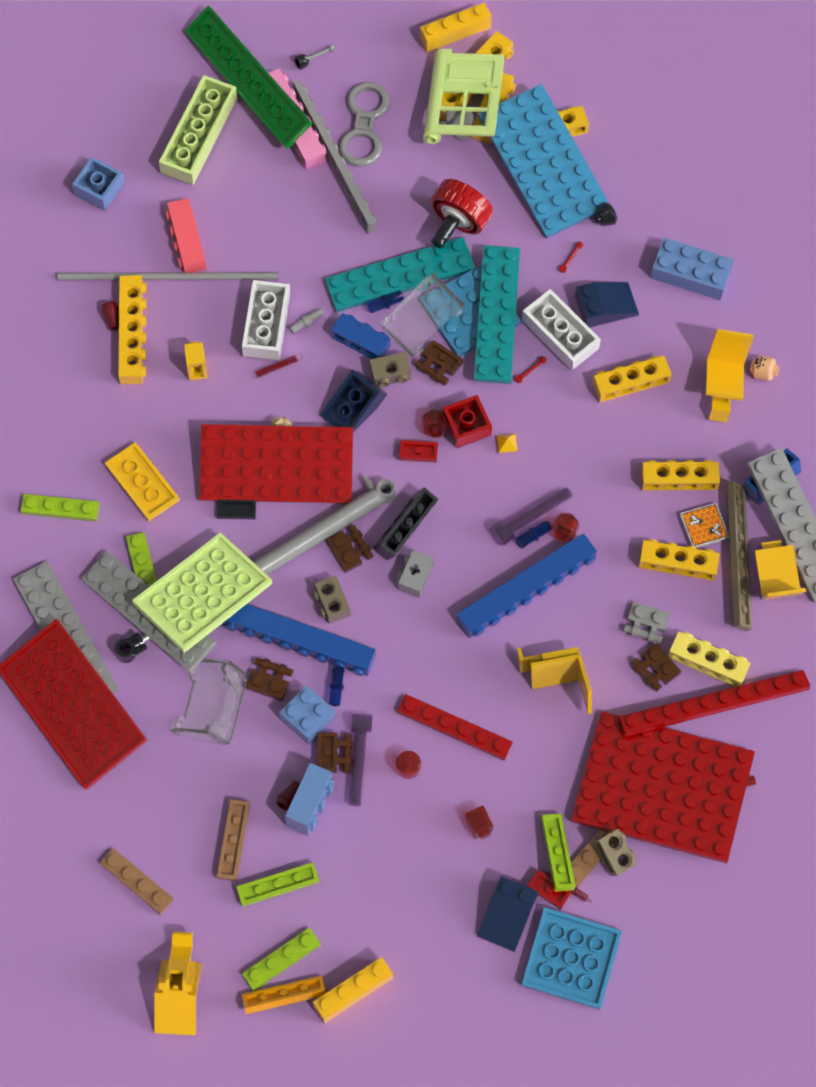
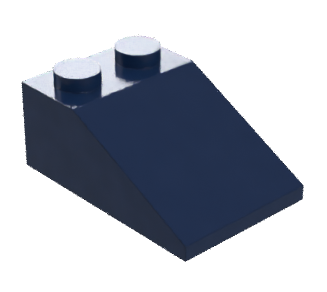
[575,282,639,328]
[320,370,387,432]
[477,876,538,952]

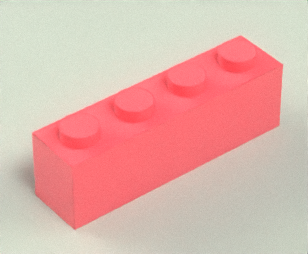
[165,198,207,273]

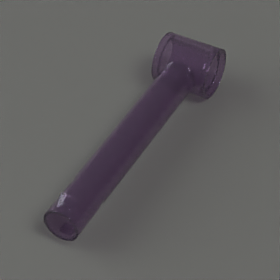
[490,487,572,546]
[349,714,372,806]

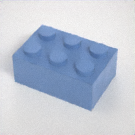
[285,763,335,836]

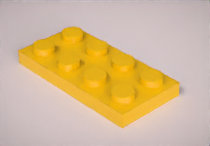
[105,442,180,522]

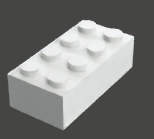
[242,280,290,360]
[522,289,601,371]

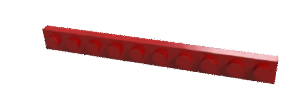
[619,670,811,737]

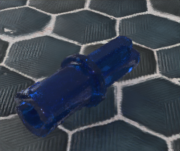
[367,290,404,313]
[515,521,552,549]
[329,667,345,707]

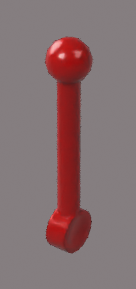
[559,241,583,273]
[515,356,547,383]

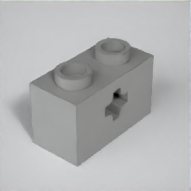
[396,550,434,598]

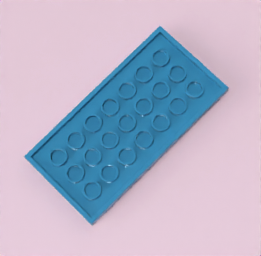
[478,84,609,239]

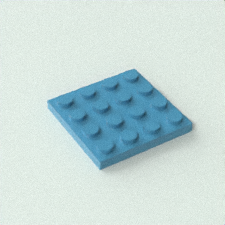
[419,265,521,357]
[521,907,622,1010]

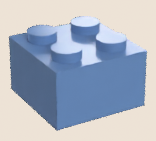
[72,157,125,211]
[279,685,336,745]

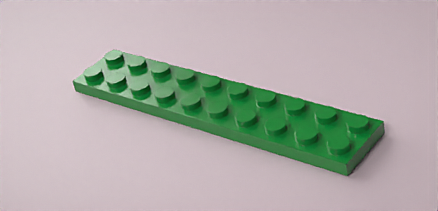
[184,5,313,149]

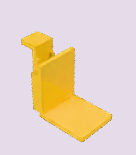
[705,329,754,423]
[755,540,806,600]
[517,647,592,714]
[154,932,202,1035]

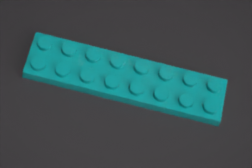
[325,237,476,313]
[474,245,520,384]

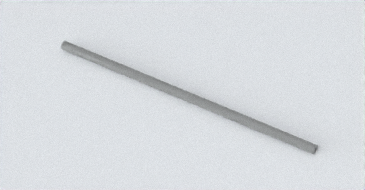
[57,272,279,280]

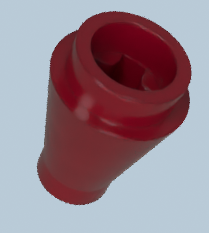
[101,301,119,330]
[276,781,300,811]

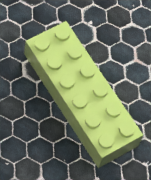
[159,75,238,185]

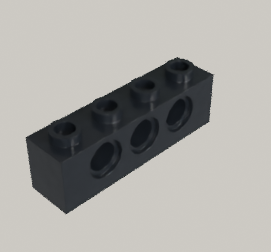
[373,487,439,560]

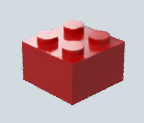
[442,394,492,448]

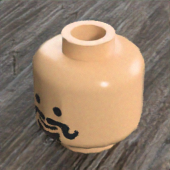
[750,356,779,381]

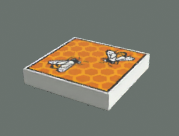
[680,503,729,548]

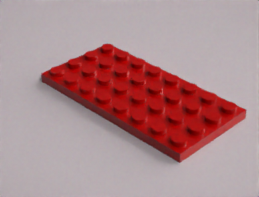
[199,424,353,504]
[0,619,148,790]

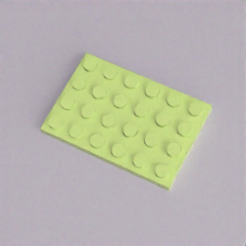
[132,532,272,653]

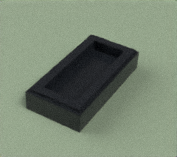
[217,499,256,520]

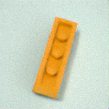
[242,976,326,1014]

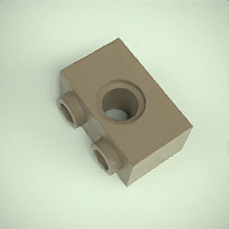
[370,352,411,387]

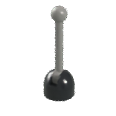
[294,45,335,70]

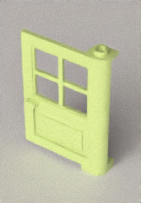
[423,49,505,144]

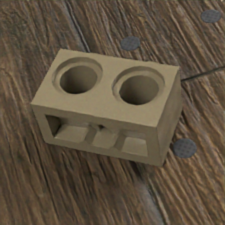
[313,576,350,623]
[592,828,637,876]

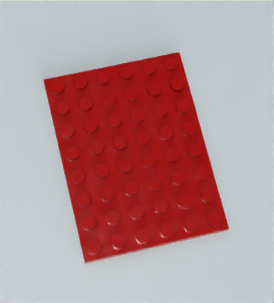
[571,711,755,864]

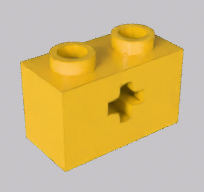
[184,341,208,381]

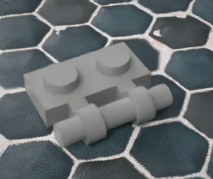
[624,601,670,643]

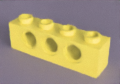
[668,632,751,687]

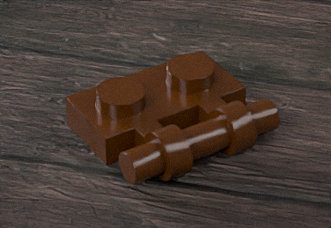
[415,340,463,385]
[326,525,374,573]
[631,643,682,692]
[246,658,294,702]
[317,732,353,774]

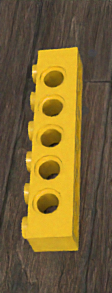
[439,31,514,121]
[119,275,147,384]

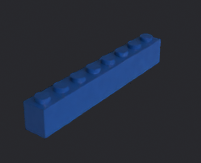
[456,533,597,638]
[222,604,376,676]

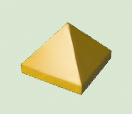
[496,433,518,453]

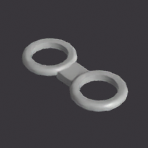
[339,82,390,166]

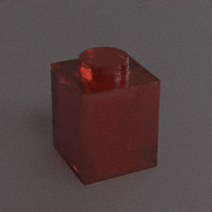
[465,805,494,839]

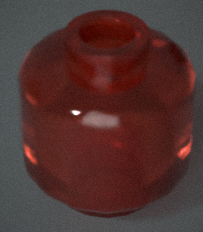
[422,409,448,438]
[552,513,579,542]
[395,751,421,779]

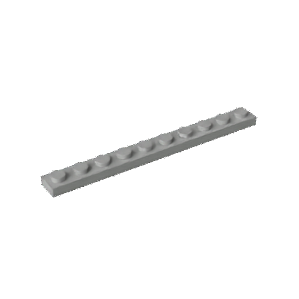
[293,79,377,234]

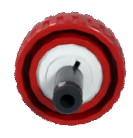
[430,179,493,249]

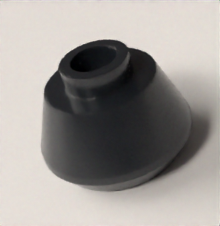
[594,202,617,226]

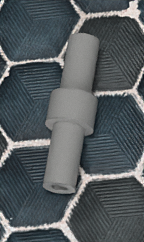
[289,308,324,334]

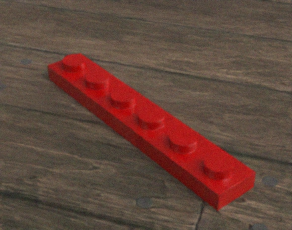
[397,694,513,761]

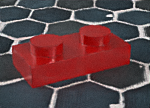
[399,440,438,463]
[527,870,572,910]

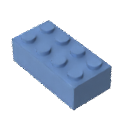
[651,237,734,300]

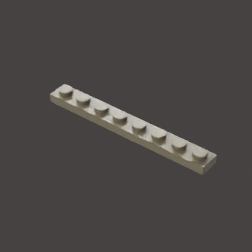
[727,481,752,631]

